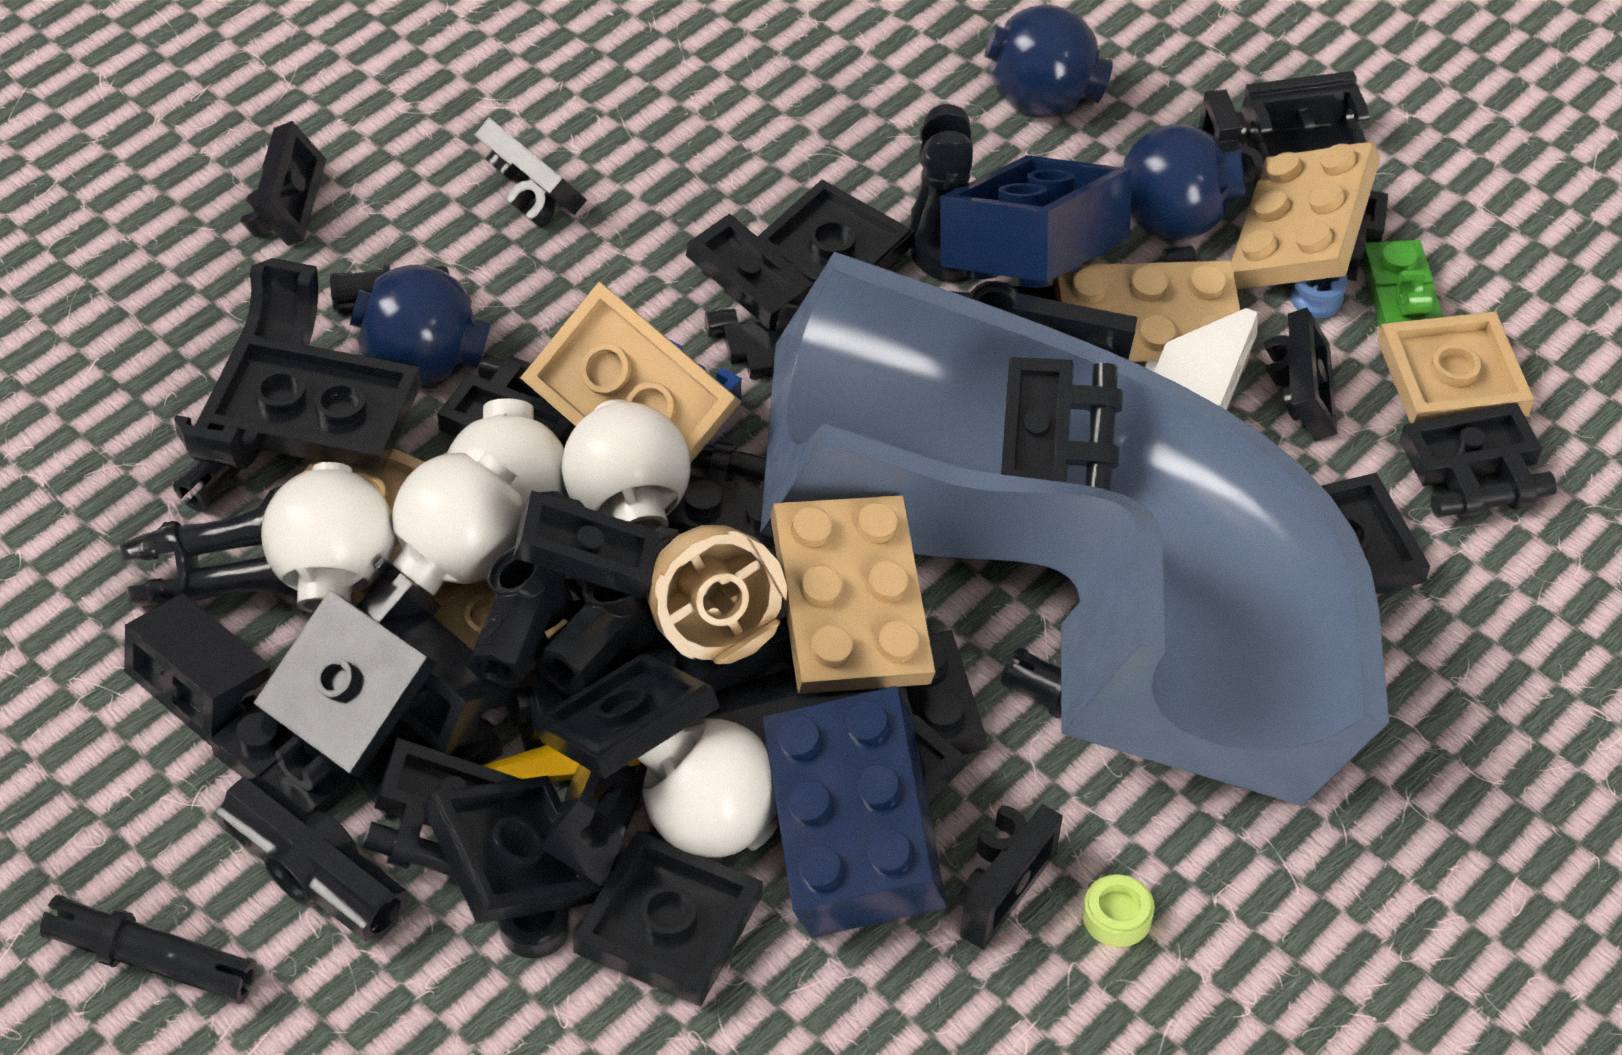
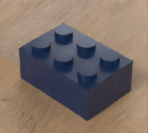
[940,155,1131,288]
[763,686,947,938]

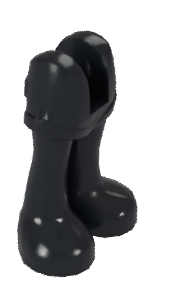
[909,104,973,281]
[120,485,298,607]

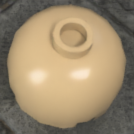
[647,525,787,664]

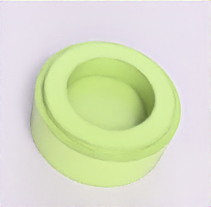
[1082,875,1155,947]

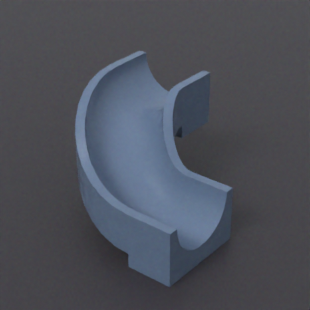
[760,252,1389,806]

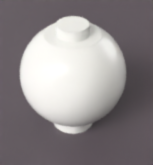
[447,399,568,504]
[562,400,691,530]
[392,452,524,595]
[261,462,395,613]
[637,719,779,858]

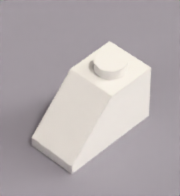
[1145,308,1258,410]

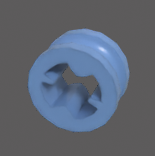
[1290,275,1348,318]

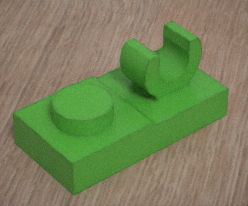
[1360,240,1443,328]

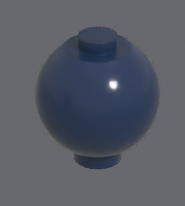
[984,5,1113,117]
[1124,124,1246,240]
[349,265,491,386]

